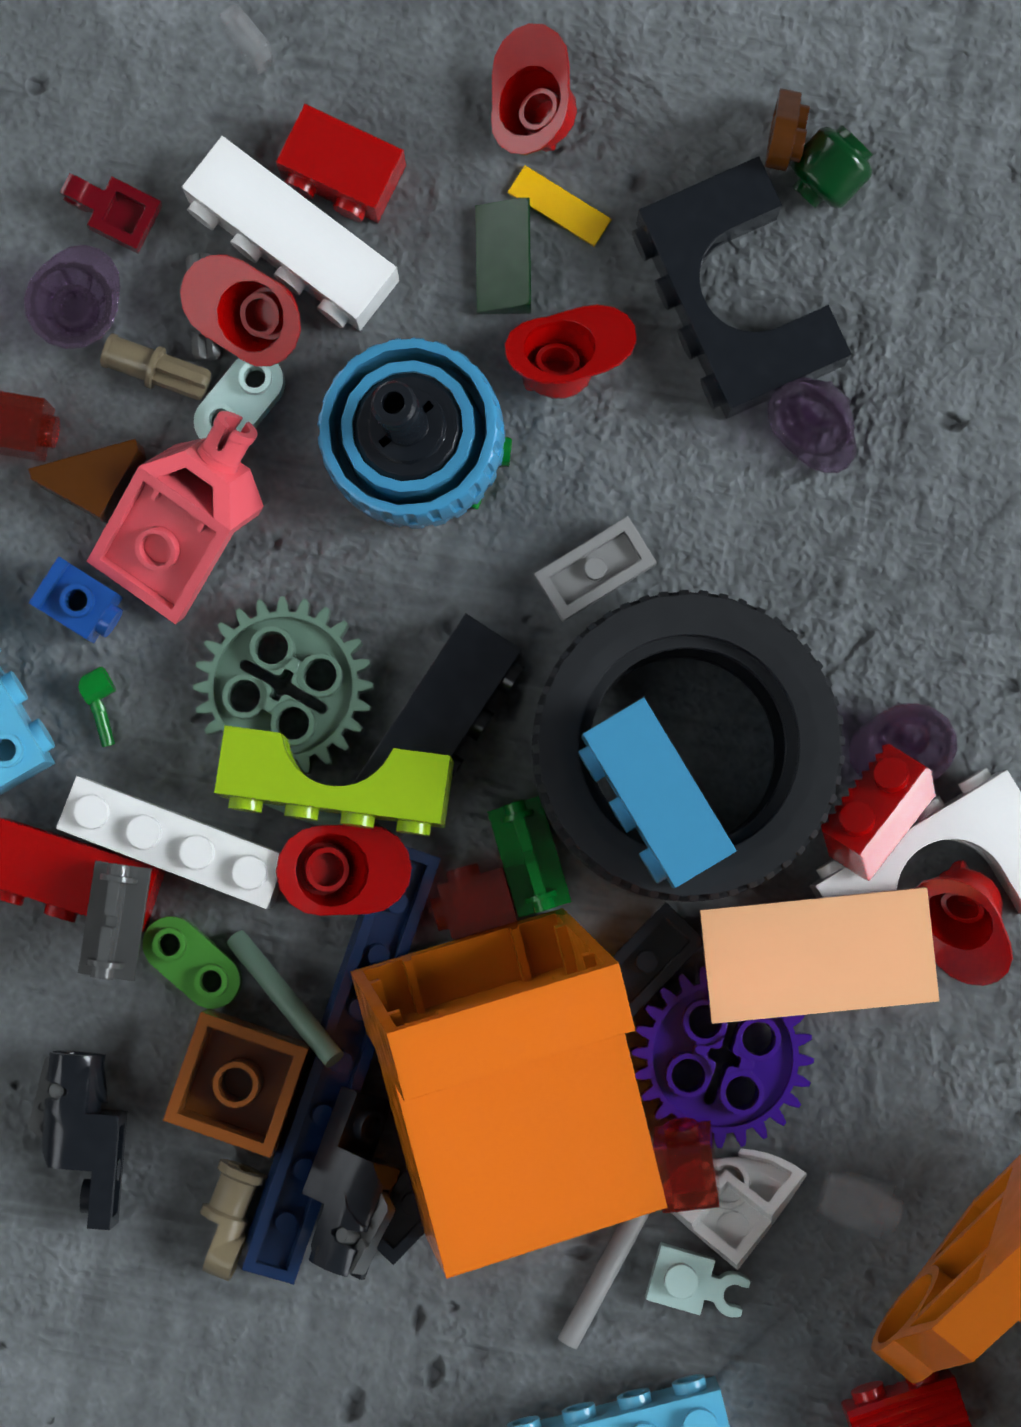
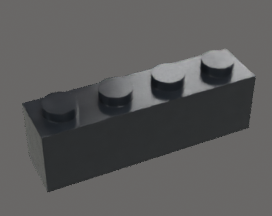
[353,613,525,838]

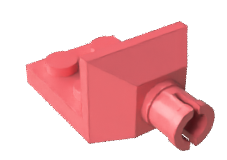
[86,411,264,625]

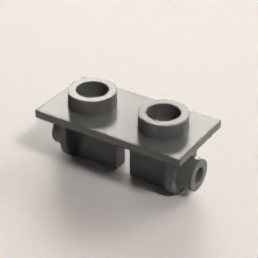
[78,861,152,981]

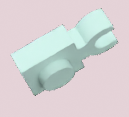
[645,1242,750,1317]

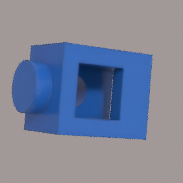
[28,556,123,643]

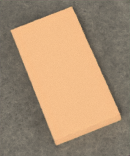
[700,887,939,1024]

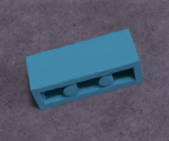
[578,697,737,888]

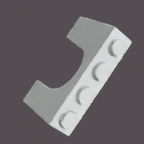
[809,767,1021,914]

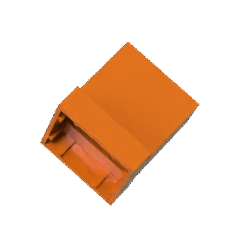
[350,908,668,1279]

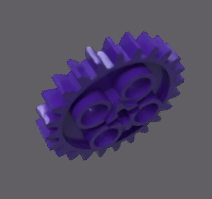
[631,966,814,1149]

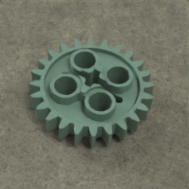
[193,596,374,774]

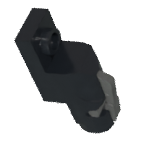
[29,1050,128,1230]
[302,1086,400,1280]

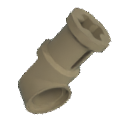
[200,1159,267,1281]

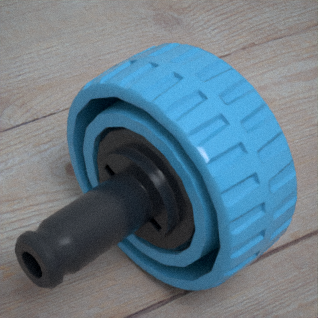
[317,337,505,529]

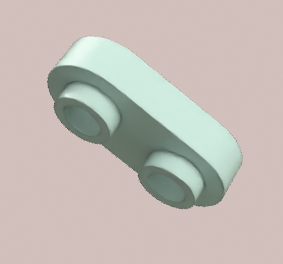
[194,358,285,439]

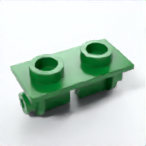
[487,796,572,918]

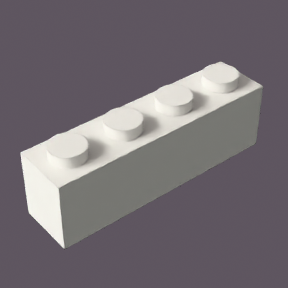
[182,136,399,331]
[56,776,280,909]

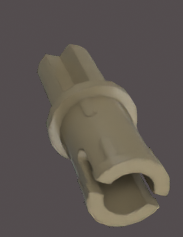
[100,333,211,400]

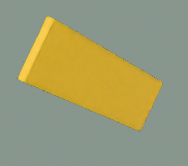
[507,165,612,247]

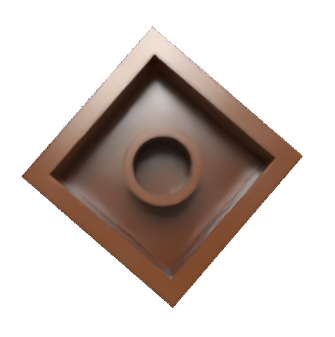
[163,1009,312,1158]

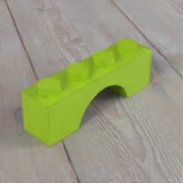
[214,725,454,836]

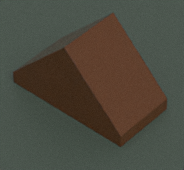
[28,439,147,524]

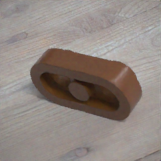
[764,88,810,172]

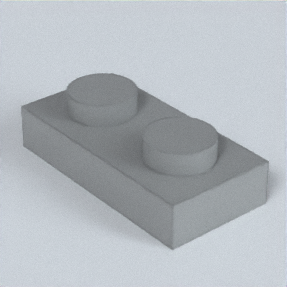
[534,516,657,622]

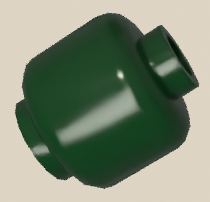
[791,125,873,209]

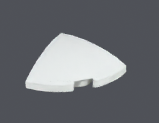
[660,1149,807,1270]

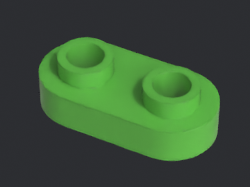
[143,916,242,1009]

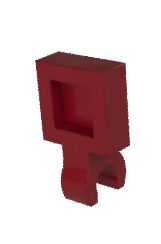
[60,173,163,254]

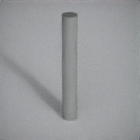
[558,1213,650,1349]

